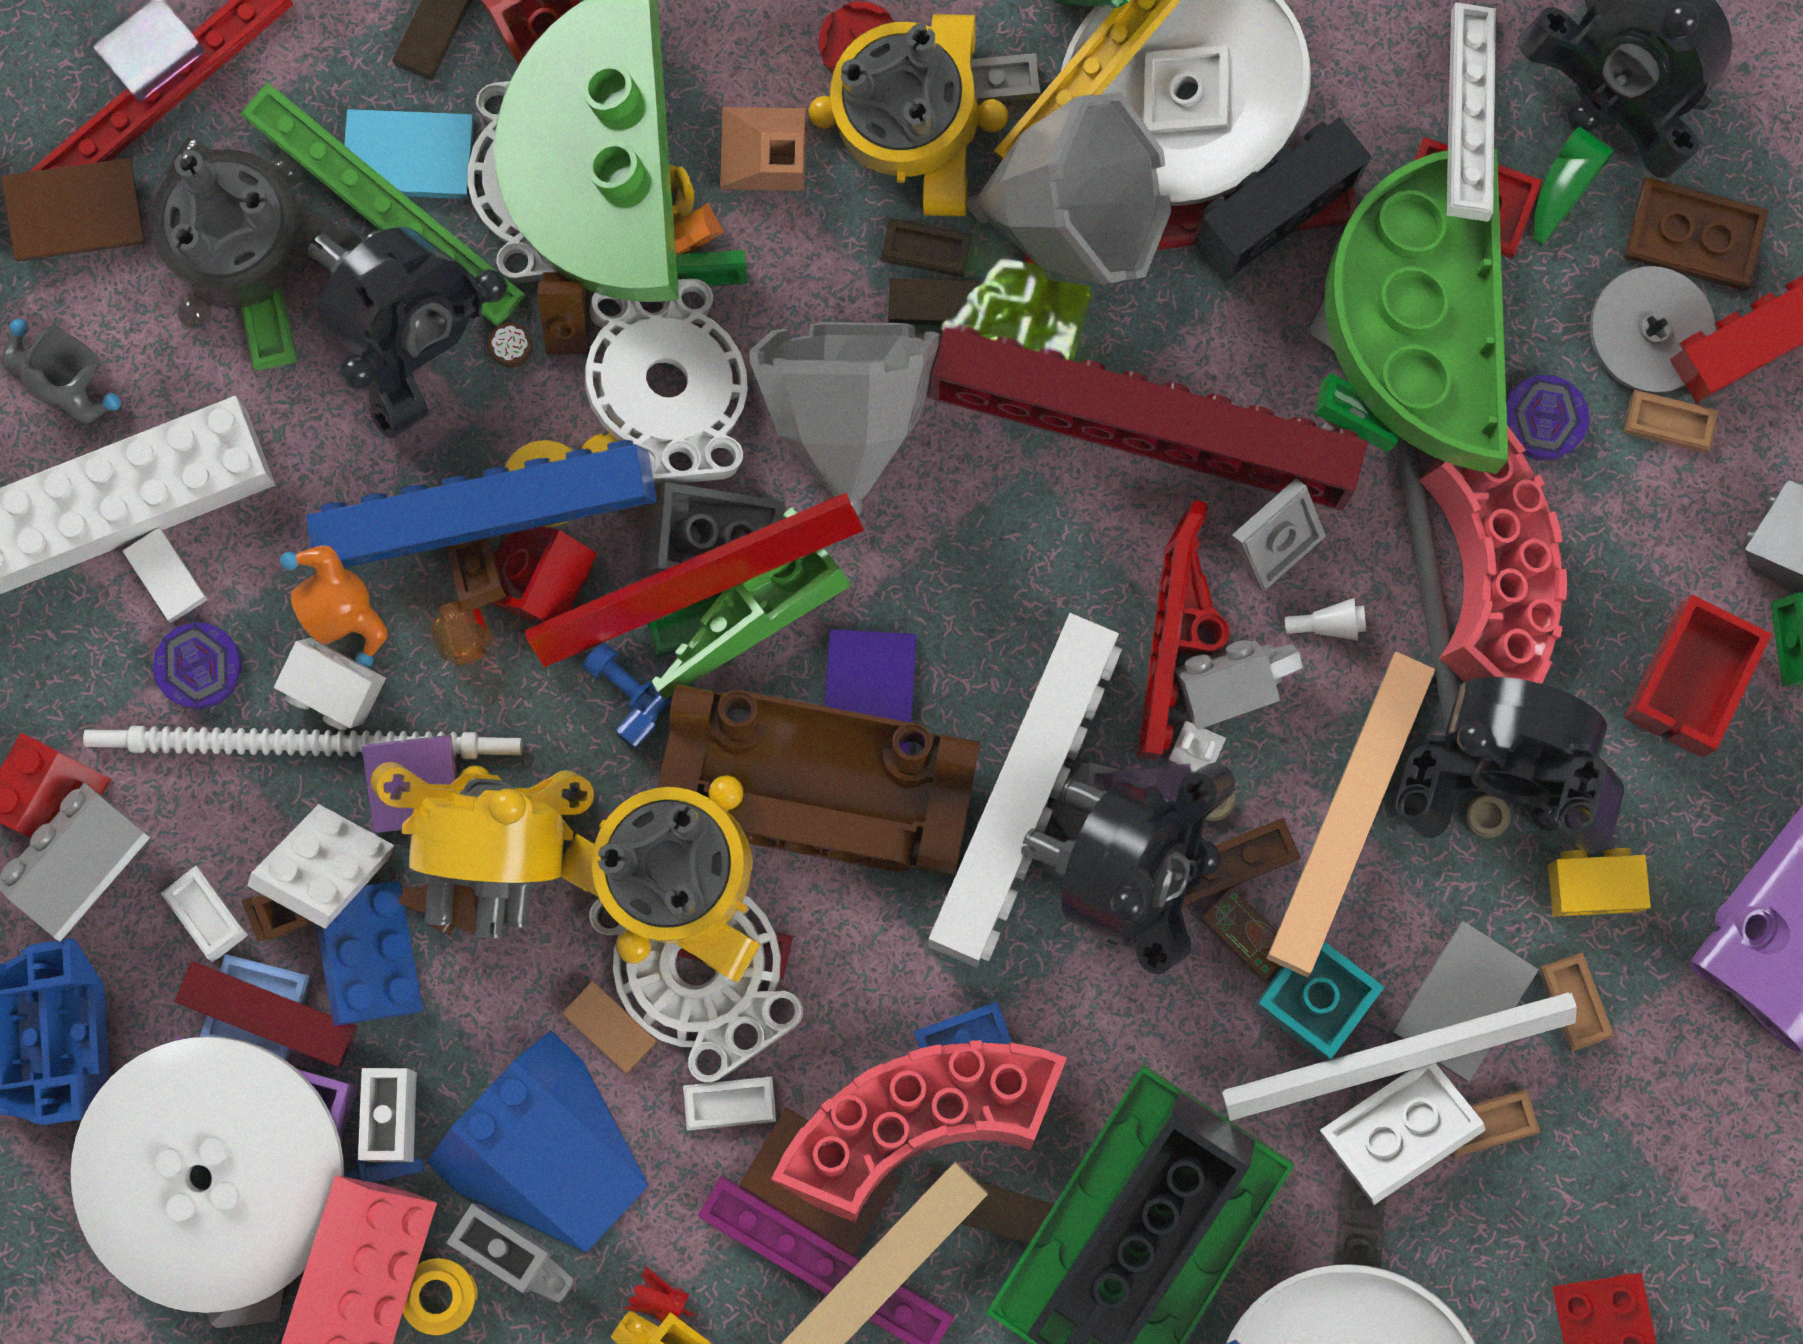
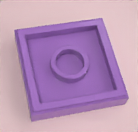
[362,735,457,833]

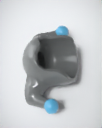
[1,318,121,424]

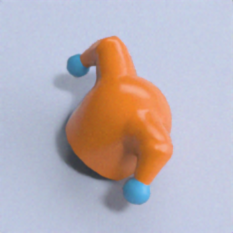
[280,545,388,667]

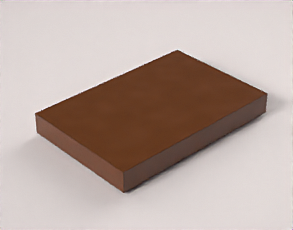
[1,158,145,262]
[1623,177,1769,291]
[739,1107,901,1255]

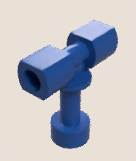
[582,642,694,751]

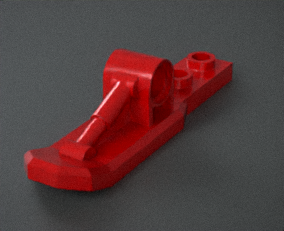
[1136,501,1230,760]

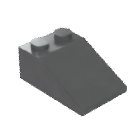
[639,482,785,576]

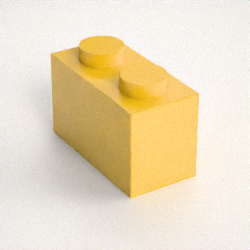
[1548,848,1651,917]

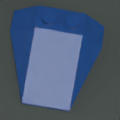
[0,938,110,1125]
[427,1030,649,1253]

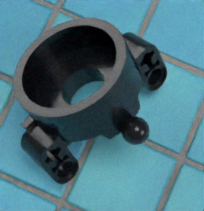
[1395,677,1624,853]

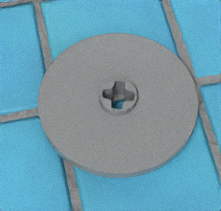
[1590,266,1716,393]

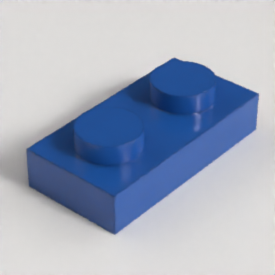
[913,1001,1012,1049]

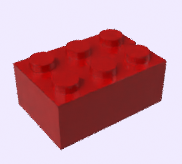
[1623,594,1772,758]

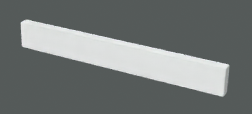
[1222,992,1577,1121]

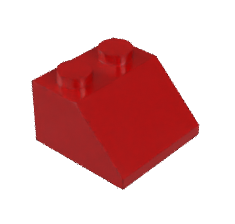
[479,0,580,66]
[490,527,597,625]
[0,733,111,838]

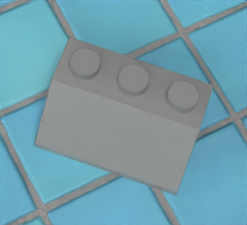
[0,782,150,942]

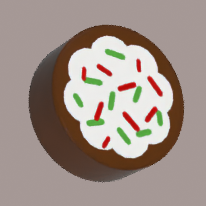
[488,322,533,368]

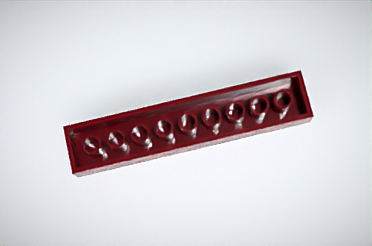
[930,326,1368,511]

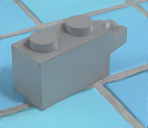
[1174,640,1303,730]
[446,1204,576,1303]

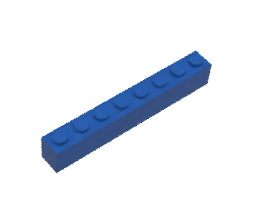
[306,440,657,568]

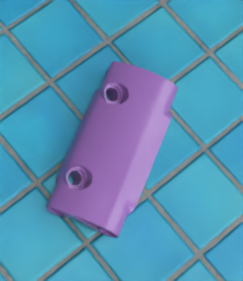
[1688,805,1803,1053]

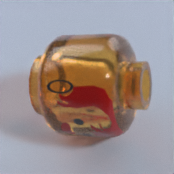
[430,600,494,667]

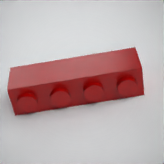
[1670,275,1803,403]

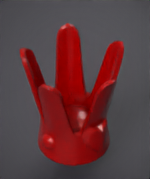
[624,1265,695,1322]

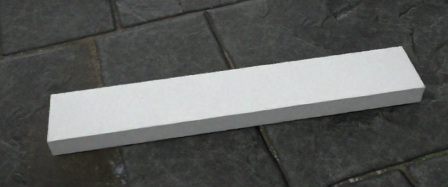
[1447,2,1496,222]

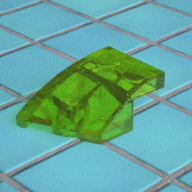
[941,259,1093,361]

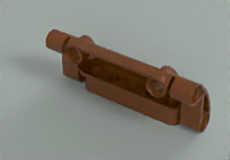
[657,684,981,876]

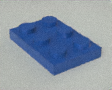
[316,881,423,1026]

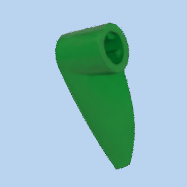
[1534,126,1614,247]

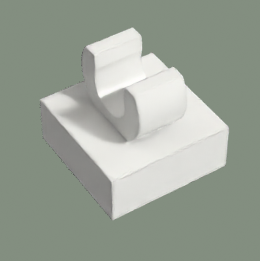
[1168,721,1226,773]

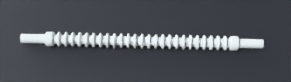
[83,726,523,759]

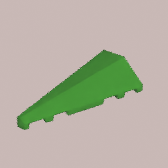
[652,507,851,699]

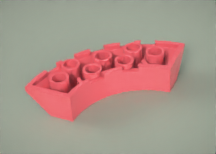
[1419,426,1567,684]
[771,1040,1067,1223]

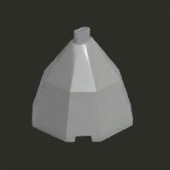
[967,92,1171,284]
[749,322,940,515]

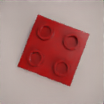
[1552,1273,1657,1344]

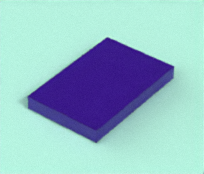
[825,629,917,755]

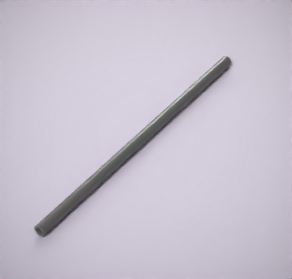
[1395,436,1459,732]

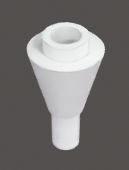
[1285,598,1366,641]

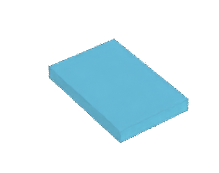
[344,109,475,199]

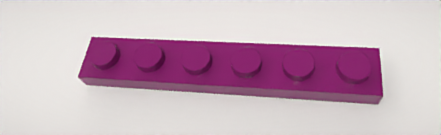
[698,1175,955,1344]

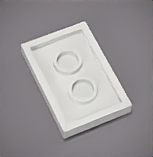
[247,804,394,929]
[1320,1063,1485,1205]

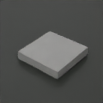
[1232,478,1326,591]

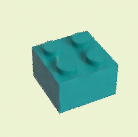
[1252,941,1384,1062]

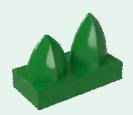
[1770,592,1803,687]

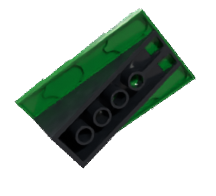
[986,1064,1294,1344]

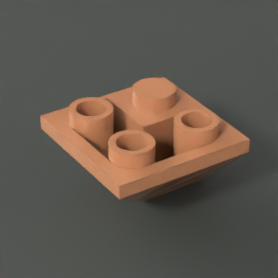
[720,107,806,191]

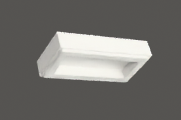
[123,527,208,623]
[161,866,249,962]
[683,1077,777,1131]

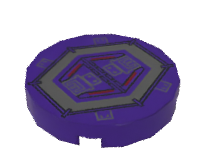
[1506,375,1589,460]
[153,622,243,710]

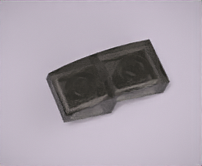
[1333,1172,1387,1268]

